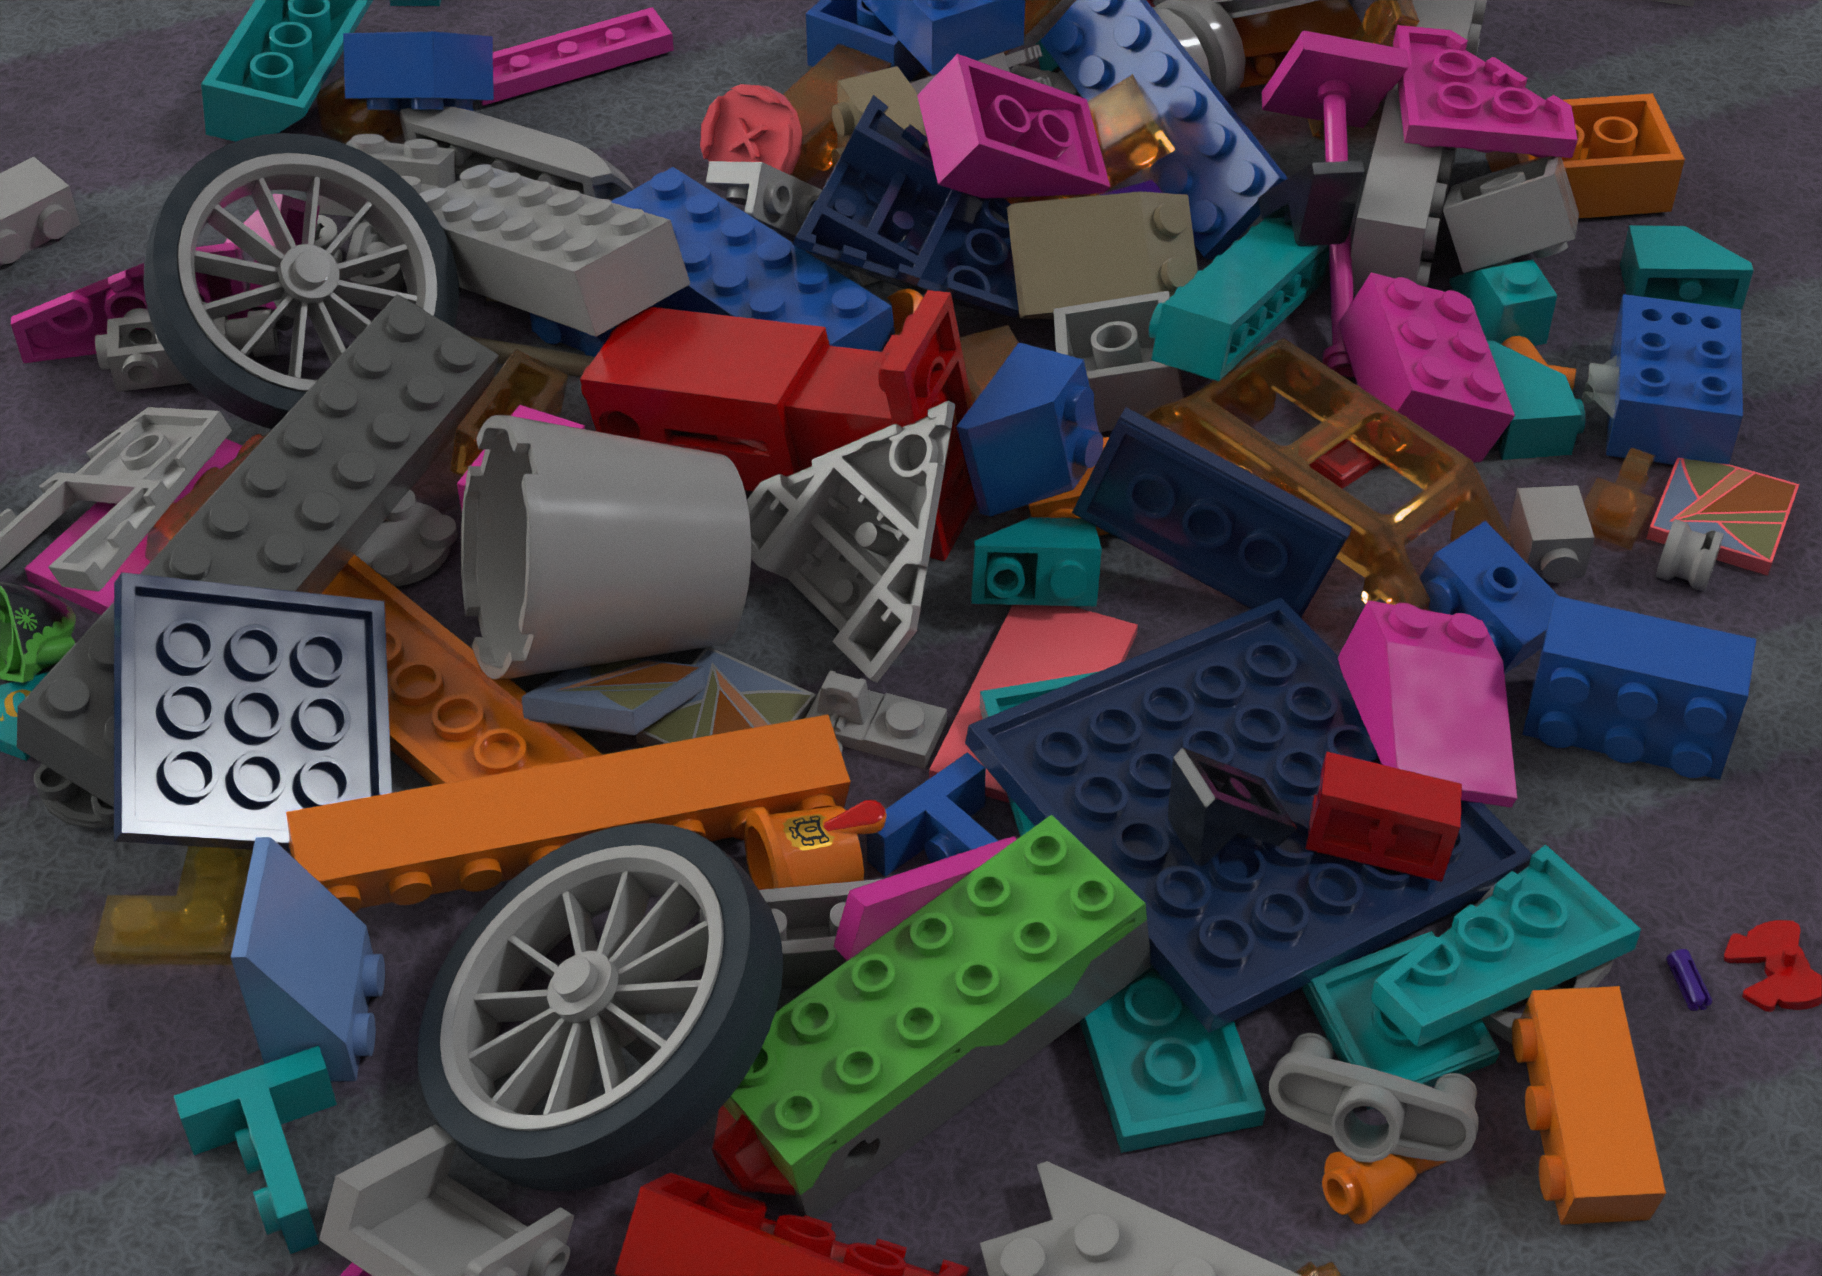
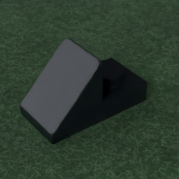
[1258,160,1364,246]
[1168,748,1297,867]

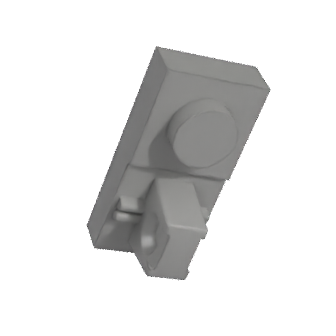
[806,671,947,769]

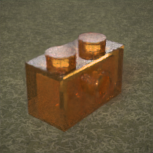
[450,349,568,477]

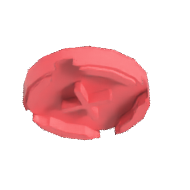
[700,84,803,175]

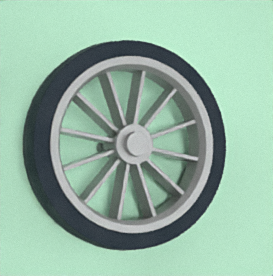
[144,133,459,429]
[417,823,783,1191]

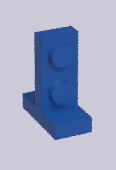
[866,752,998,877]

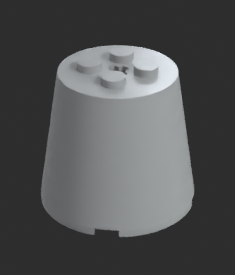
[461,415,751,679]

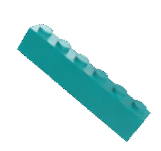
[1149,218,1329,381]

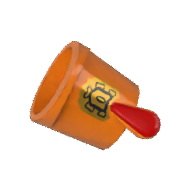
[744,800,887,890]

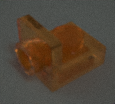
[316,76,403,144]

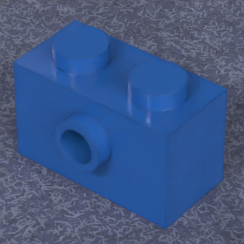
[1412,521,1559,675]

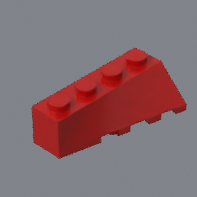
[614,1172,969,1276]

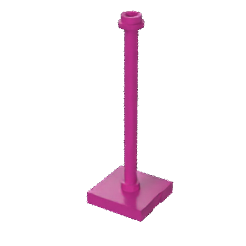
[1262,30,1408,377]

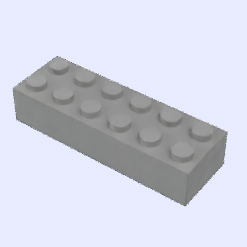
[419,164,691,337]

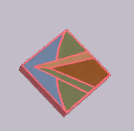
[1647,458,1799,576]

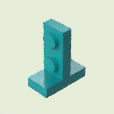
[174,1045,337,1254]

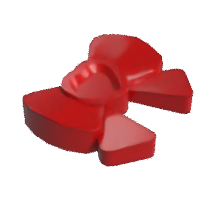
[1724,920,1822,1012]

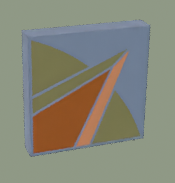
[522,658,706,735]

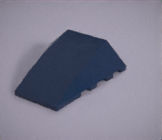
[792,95,1019,318]

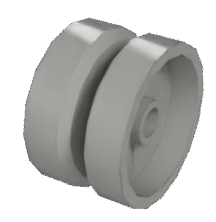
[1152,0,1246,98]

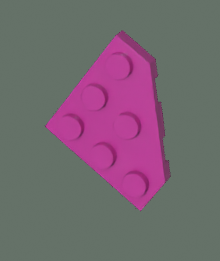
[1393,25,1578,158]

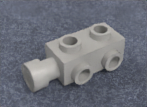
[95,302,279,392]

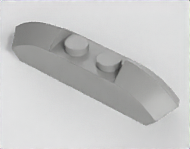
[400,106,634,201]

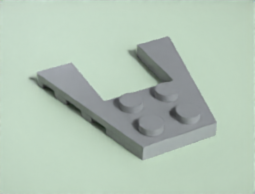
[0,407,232,591]

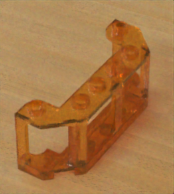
[1142,338,1511,611]

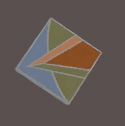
[636,647,816,747]

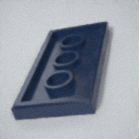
[1072,407,1352,617]

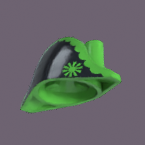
[0,581,76,683]

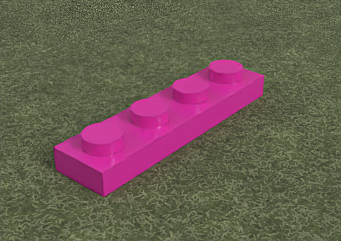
[480,7,674,105]

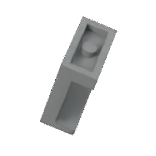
[319,1124,574,1276]

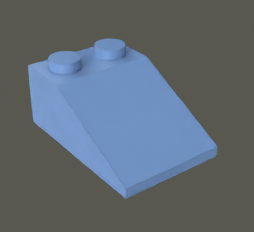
[231,837,385,1081]

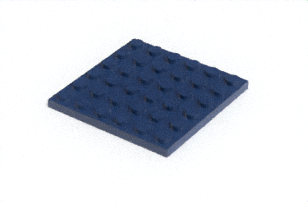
[965,597,1533,1033]

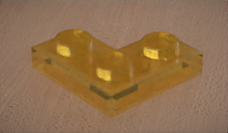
[93,846,253,965]

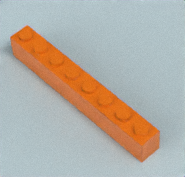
[286,714,851,914]

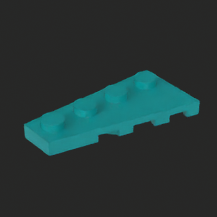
[1371,844,1641,1047]

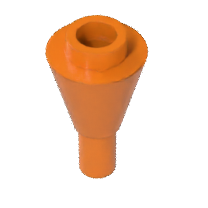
[1322,1151,1448,1224]

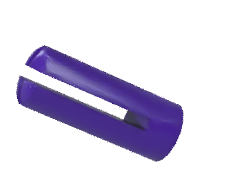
[1666,949,1712,1011]

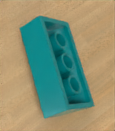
[201,0,373,142]

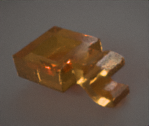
[1584,448,1655,550]

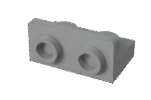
[706,161,822,239]

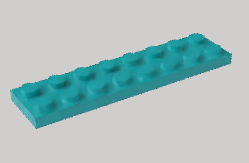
[979,672,1266,1153]

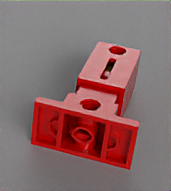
[580,290,977,562]

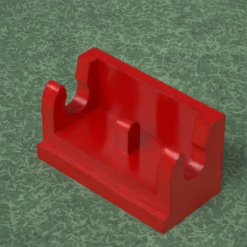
[1305,751,1462,882]

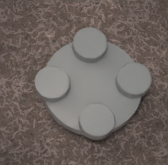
[355,490,458,586]

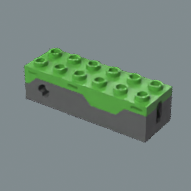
[712,815,1152,1218]

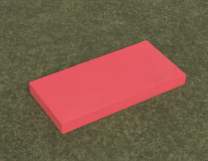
[929,605,1138,803]

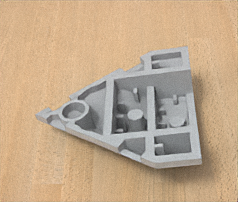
[747,401,955,683]

